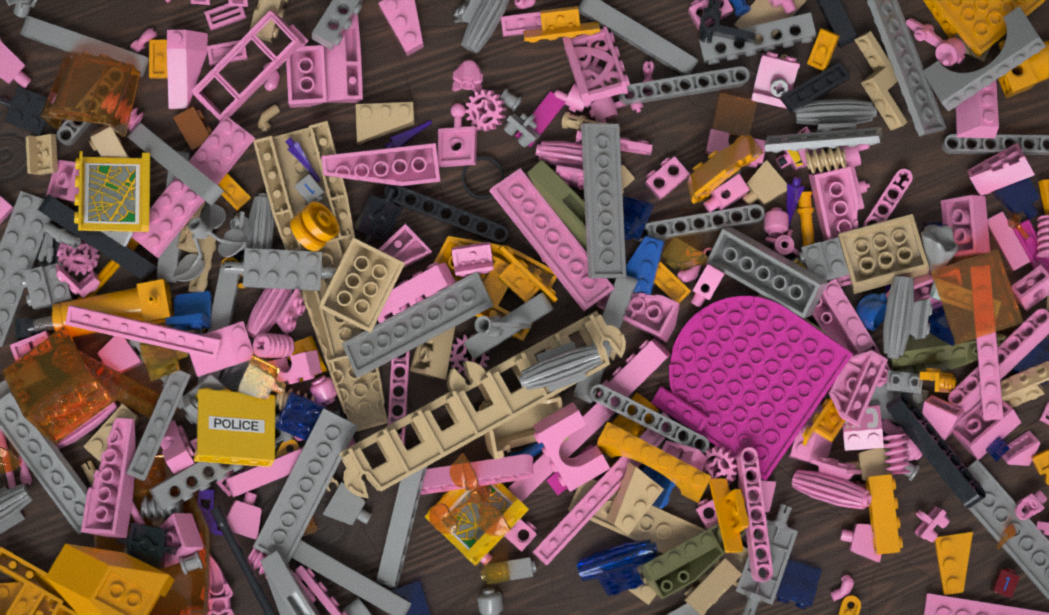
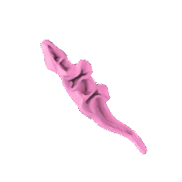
[200,531,235,615]

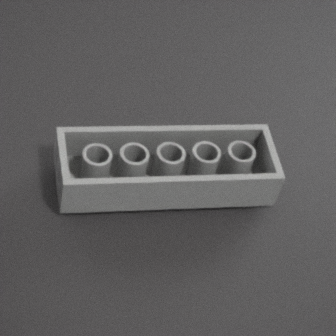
[706,227,828,318]

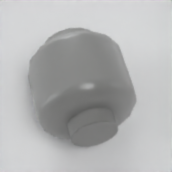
[477,588,504,615]

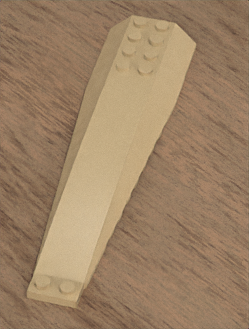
[253,121,388,432]

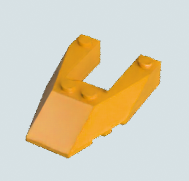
[688,135,764,204]
[434,236,557,342]
[0,547,78,615]

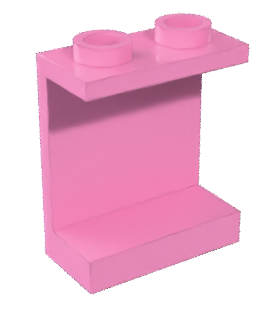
[751,51,800,109]

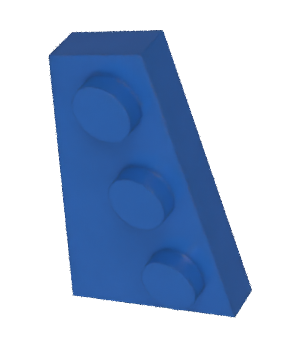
[613,235,665,295]

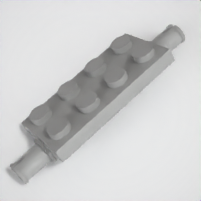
[224,248,337,291]
[735,504,798,615]

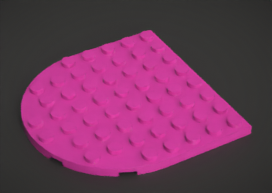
[669,296,854,481]

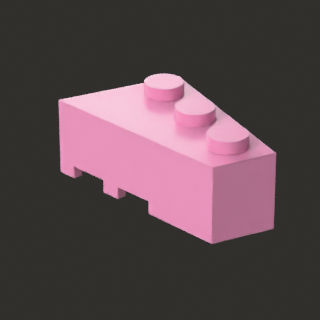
[967,143,1035,196]
[378,224,433,268]

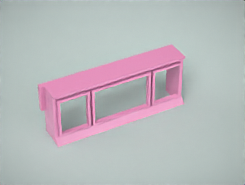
[191,10,309,122]

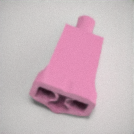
[0,37,32,89]

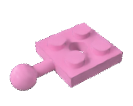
[437,103,477,167]

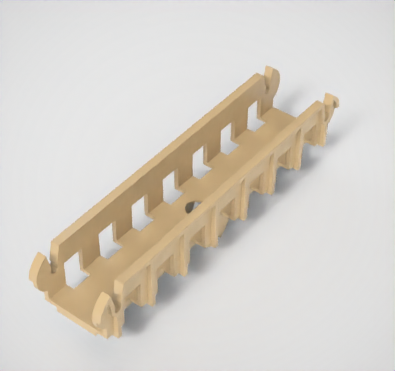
[339,311,626,498]

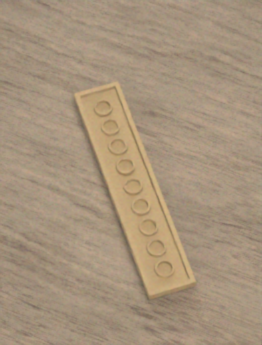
[568,479,748,586]

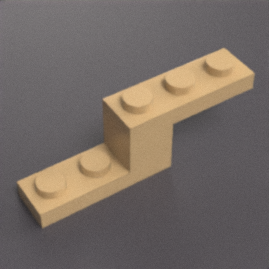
[854,31,907,130]
[177,201,216,293]

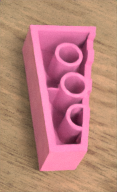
[377,262,456,323]
[597,338,672,407]

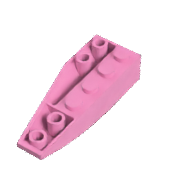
[324,9,363,103]
[812,279,891,388]

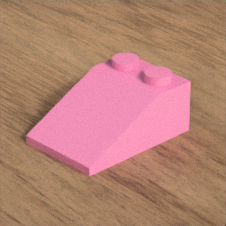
[189,321,255,377]

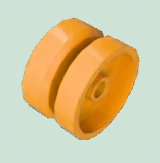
[290,201,340,251]

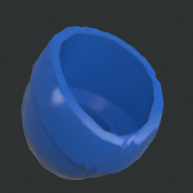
[856,293,887,331]

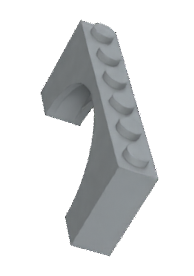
[922,6,1046,111]

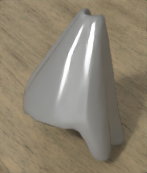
[921,225,959,274]

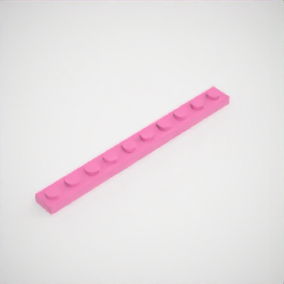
[532,412,670,565]

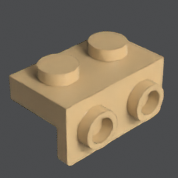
[26,134,58,175]

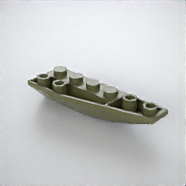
[527,160,587,252]
[887,331,1006,374]
[639,523,746,599]

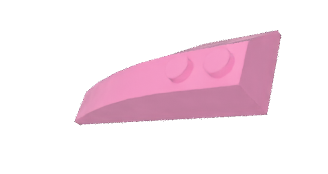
[321,143,440,186]
[808,166,859,287]
[81,418,135,538]

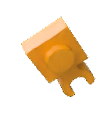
[1031,449,1049,485]

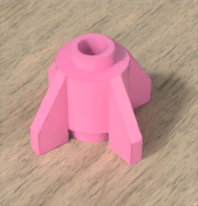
[452,60,483,92]
[765,229,799,257]

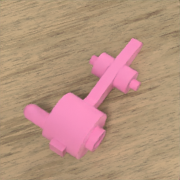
[906,18,966,66]
[554,57,603,112]
[589,91,651,123]
[839,144,870,210]

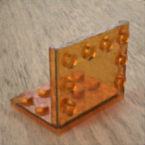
[931,249,1023,345]
[2,326,117,444]

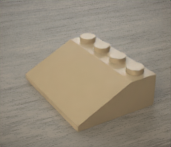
[838,214,929,294]
[318,238,405,333]

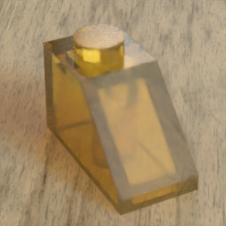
[662,236,708,270]
[481,561,510,584]

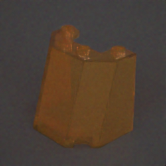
[41,52,140,137]

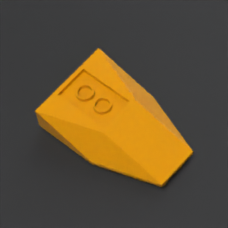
[45,543,174,615]

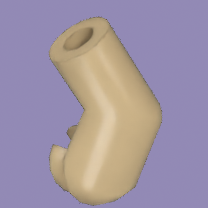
[257,105,280,132]

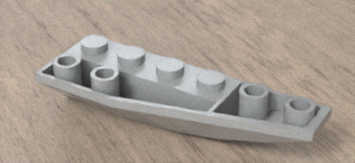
[261,550,321,615]

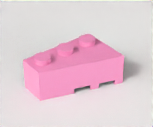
[378,0,424,56]

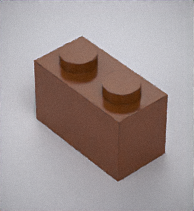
[173,107,212,153]

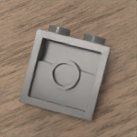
[799,237,849,281]
[21,263,73,310]

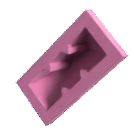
[997,431,1040,466]

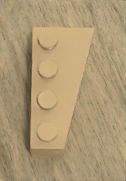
[410,327,455,380]

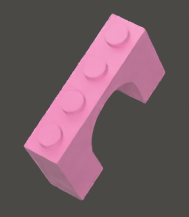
[532,402,610,492]

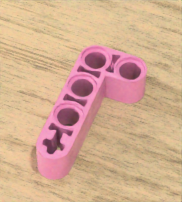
[862,169,913,227]

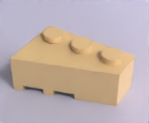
[249,0,289,43]
[356,102,415,145]
[89,122,130,158]
[84,403,140,462]
[607,462,664,535]
[684,558,742,615]

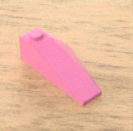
[167,30,208,109]
[596,293,680,343]

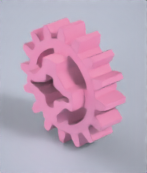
[465,90,506,131]
[57,239,100,275]
[449,335,490,376]
[702,446,738,486]

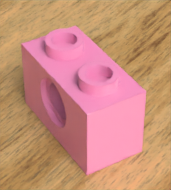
[1010,265,1049,311]

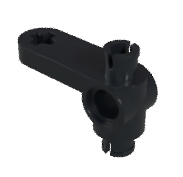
[698,0,756,43]

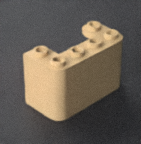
[479,394,569,460]

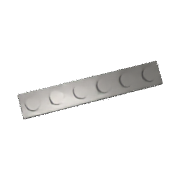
[764,127,882,153]
[126,367,191,481]

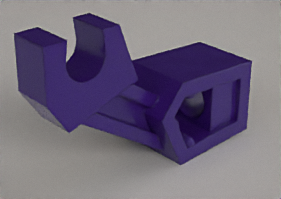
[197,489,223,535]

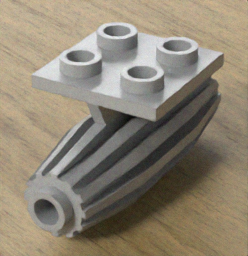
[453,0,509,54]
[795,99,877,132]
[230,193,275,251]
[883,276,932,359]
[519,342,602,392]
[0,484,33,534]

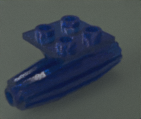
[576,539,659,596]

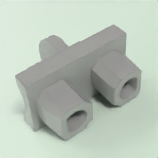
[504,113,540,147]
[886,370,923,394]

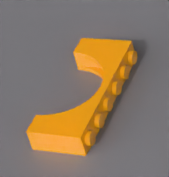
[597,422,711,503]

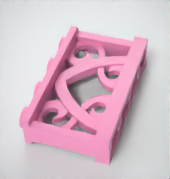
[563,26,630,106]

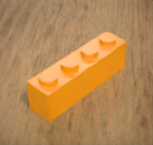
[865,474,903,555]

